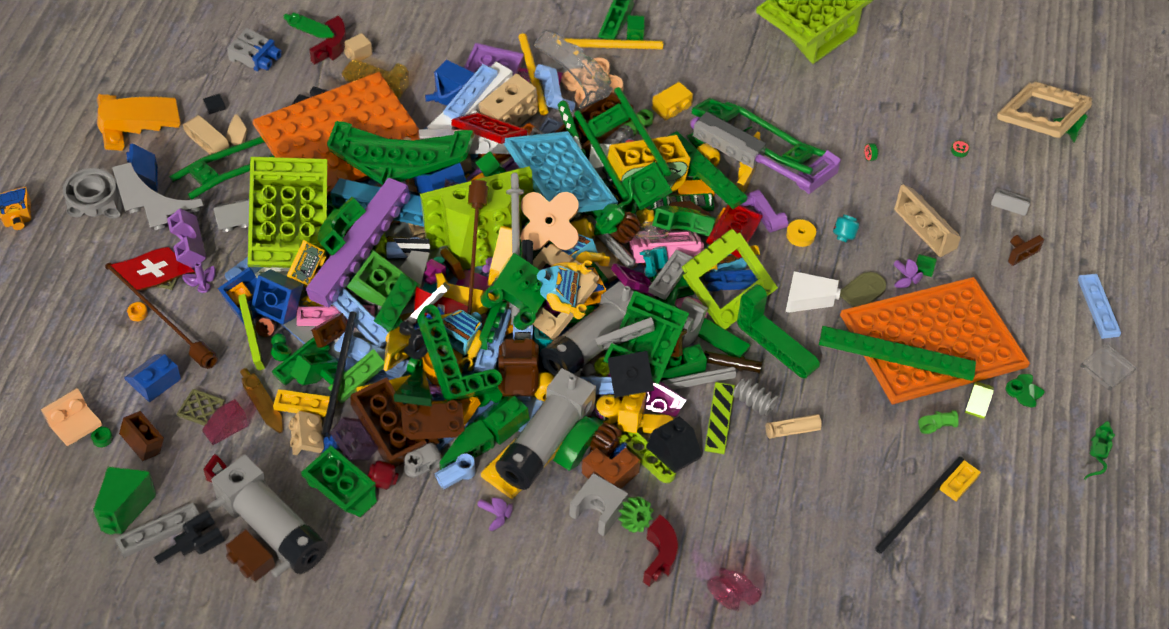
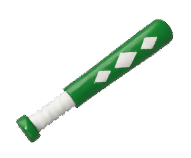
[558,101,586,155]

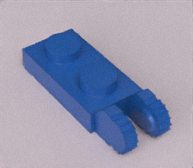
[705,270,758,292]

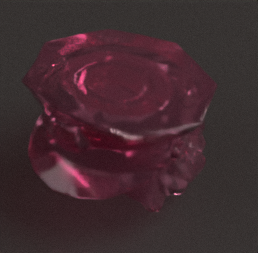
[707,568,762,611]

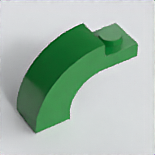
[317,197,366,256]
[652,206,716,236]
[553,416,603,471]

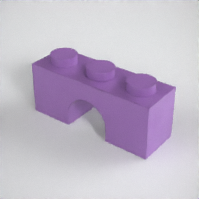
[167,208,206,269]

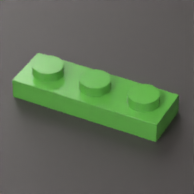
[328,349,384,404]

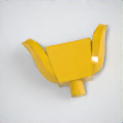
[435,273,495,315]

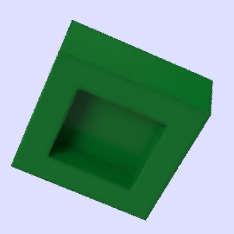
[916,254,937,277]
[320,364,346,385]

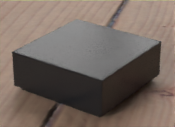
[203,94,226,114]

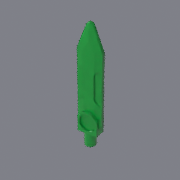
[283,12,334,38]

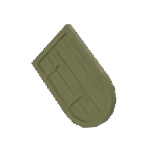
[840,272,886,307]

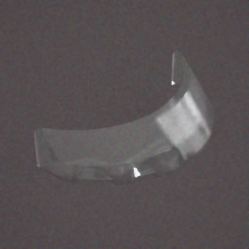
[534,29,612,109]

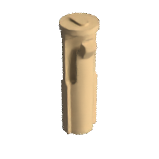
[765,414,822,439]

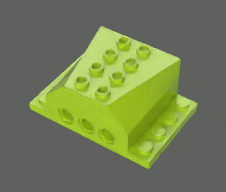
[756,0,873,64]
[248,157,327,269]
[420,166,533,270]

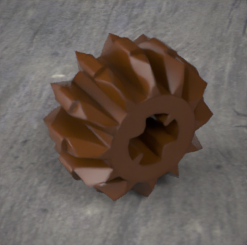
[611,211,641,244]
[590,422,622,457]

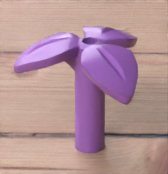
[894,259,923,288]
[182,261,215,293]
[477,498,513,531]

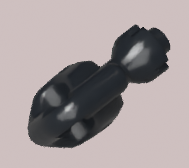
[399,320,428,360]

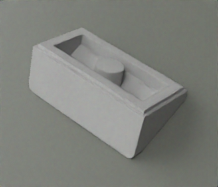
[991,188,1031,216]

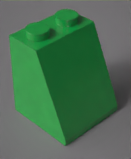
[93,467,156,534]

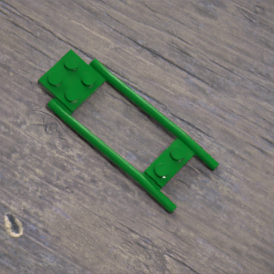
[574,87,672,211]
[691,98,826,175]
[169,137,274,200]

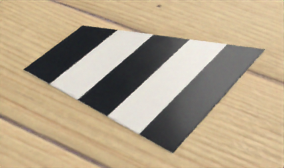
[393,238,430,257]

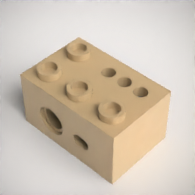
[479,73,538,127]

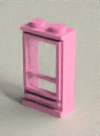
[629,231,704,263]

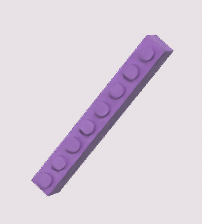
[306,177,410,308]

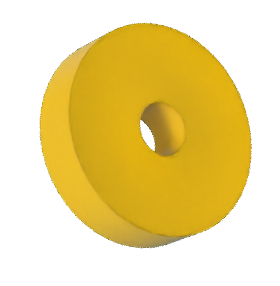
[786,220,816,247]

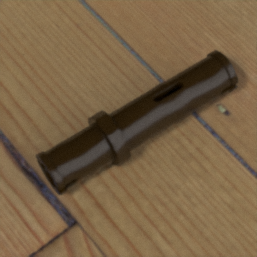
[704,350,762,374]

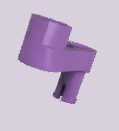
[740,190,788,233]

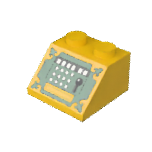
[287,240,327,286]

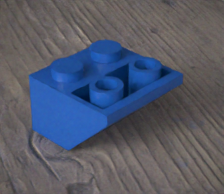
[126,144,158,193]

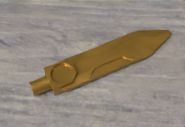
[240,368,283,433]

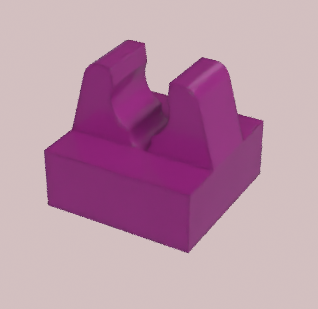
[425,259,446,285]

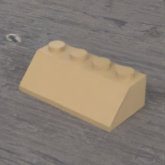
[894,184,961,257]

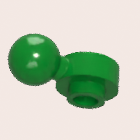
[270,333,292,361]

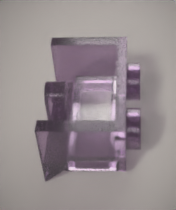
[330,417,379,461]

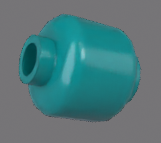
[833,214,860,243]

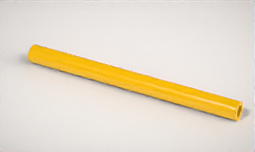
[518,33,548,115]
[562,38,663,50]

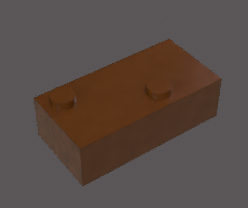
[350,377,427,467]

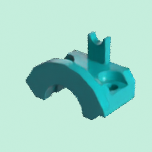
[639,246,668,278]

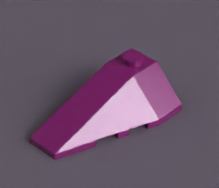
[601,373,686,417]

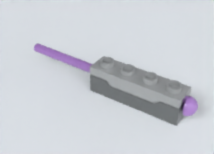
[690,112,813,189]

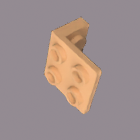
[41,388,102,446]

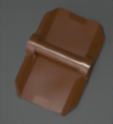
[498,339,539,396]
[401,400,464,445]

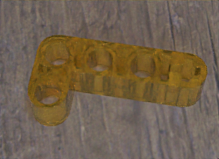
[342,59,409,99]

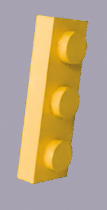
[273,389,337,417]

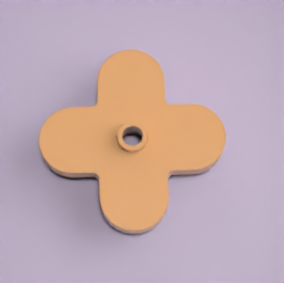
[561,57,624,109]
[520,192,579,251]

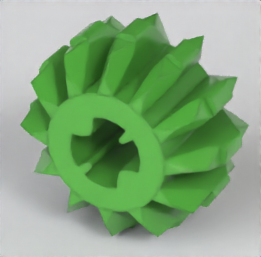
[618,497,654,533]

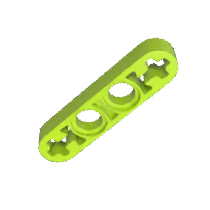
[619,431,676,483]

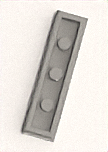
[115,502,200,558]

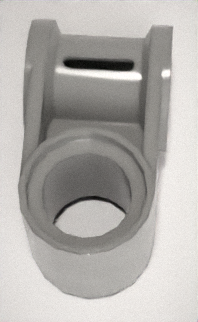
[404,443,443,478]

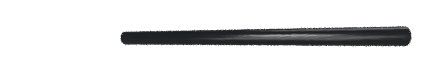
[321,312,357,436]
[875,456,964,554]

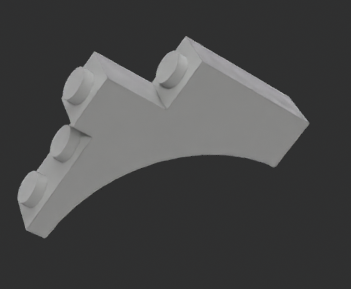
[112,162,203,231]
[345,250,430,312]

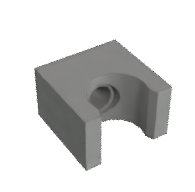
[681,297,708,349]
[569,473,628,536]

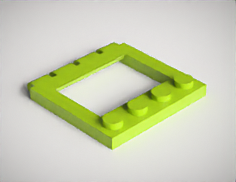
[682,229,778,329]

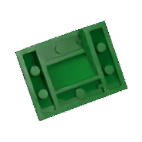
[603,291,689,385]

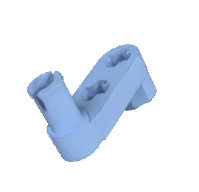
[534,64,575,112]

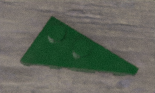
[394,366,432,406]

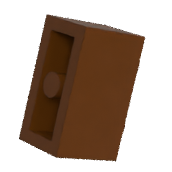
[119,411,164,461]
[226,530,275,582]

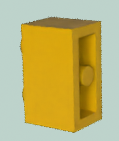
[652,82,693,121]
[617,393,646,433]

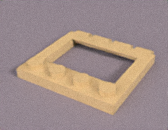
[997,82,1092,138]
[507,244,599,340]

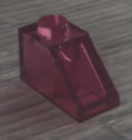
[202,399,248,445]

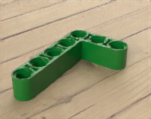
[737,284,820,379]
[417,304,502,401]

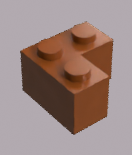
[582,448,640,489]

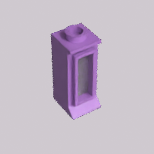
[796,150,841,194]

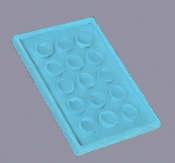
[503,131,618,213]

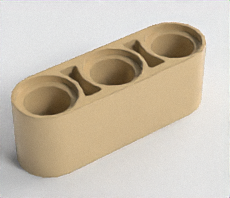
[183,115,229,155]

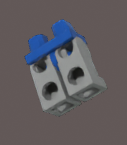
[227,28,281,72]

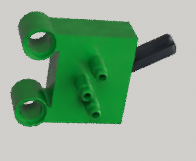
[480,240,545,330]

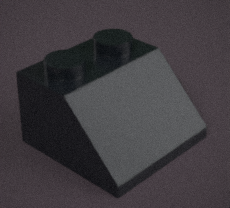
[646,416,702,473]

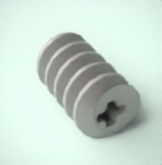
[733,378,778,416]

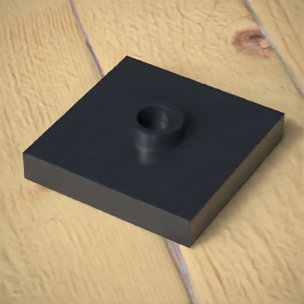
[607,351,654,398]

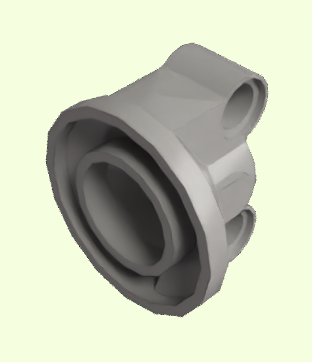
[63,168,123,219]

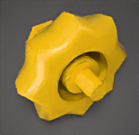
[636,208,654,229]

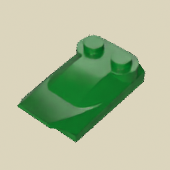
[301,446,377,517]

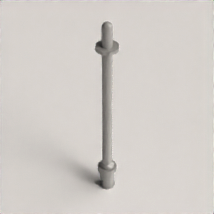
[506,172,524,325]

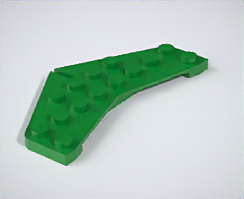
[327,121,474,185]

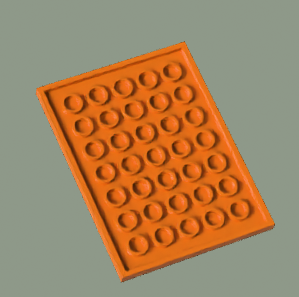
[253,72,419,196]
[840,277,1030,405]

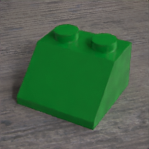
[473,396,530,445]

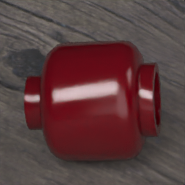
[367,460,399,490]

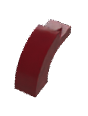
[309,15,346,65]
[643,515,678,587]

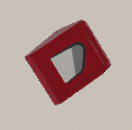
[203,454,227,483]

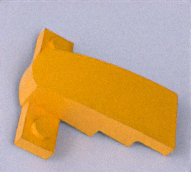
[97,94,180,151]

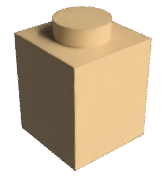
[344,33,372,63]

